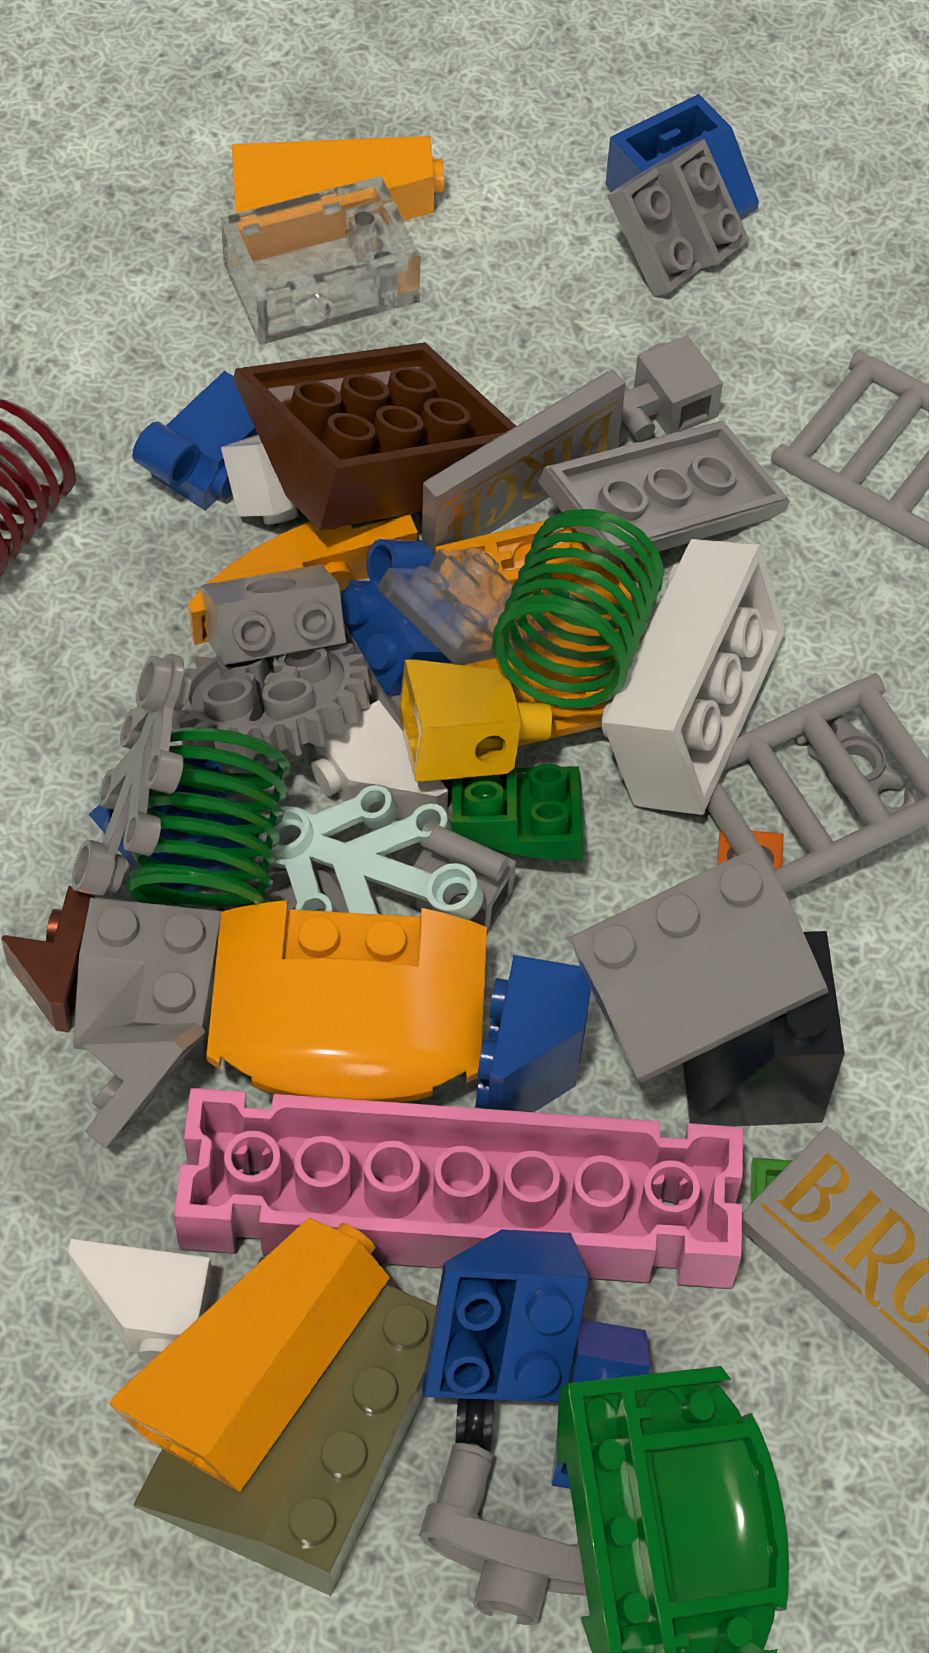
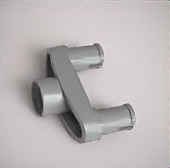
[419,1443,587,1625]

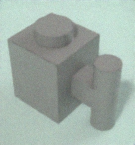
[622,335,723,441]
[414,825,516,934]

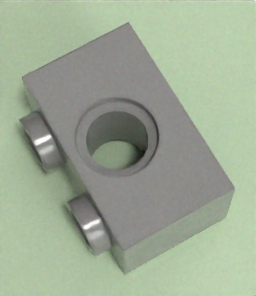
[201,564,346,665]

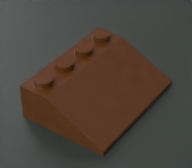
[233,342,516,530]

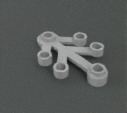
[72,654,191,897]

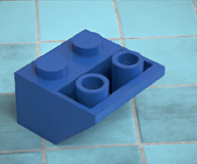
[605,94,759,218]
[475,955,591,1112]
[422,1229,589,1402]

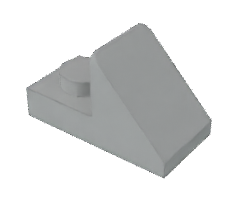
[84,1023,206,1149]

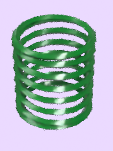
[491,509,665,708]
[126,727,291,912]

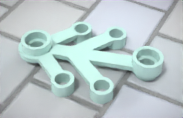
[259,785,483,920]

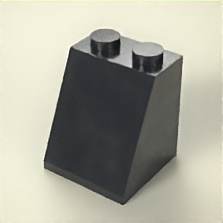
[682,931,845,1127]

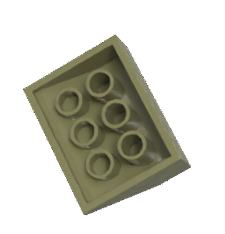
[133,1257,436,1596]

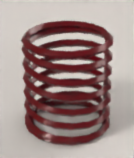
[0,399,77,576]

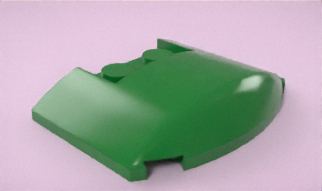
[557,1366,789,1653]

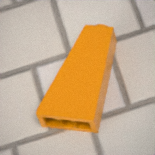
[232,136,444,262]
[109,1217,390,1492]

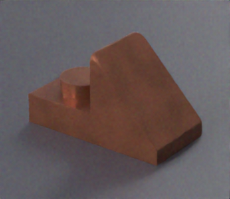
[1,886,96,1033]

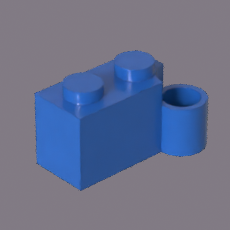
[132,370,258,511]
[341,539,473,695]

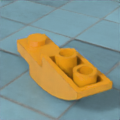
[188,514,418,645]

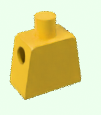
[398,659,552,781]

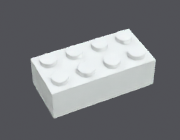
[602,539,785,815]

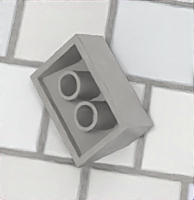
[570,846,828,1084]

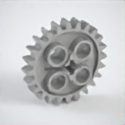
[172,643,372,762]

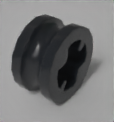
[455,1398,494,1453]

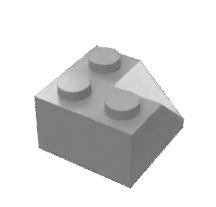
[73,897,222,1063]

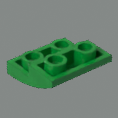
[452,761,583,861]

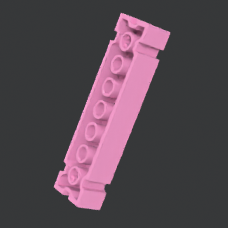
[174,1088,743,1289]

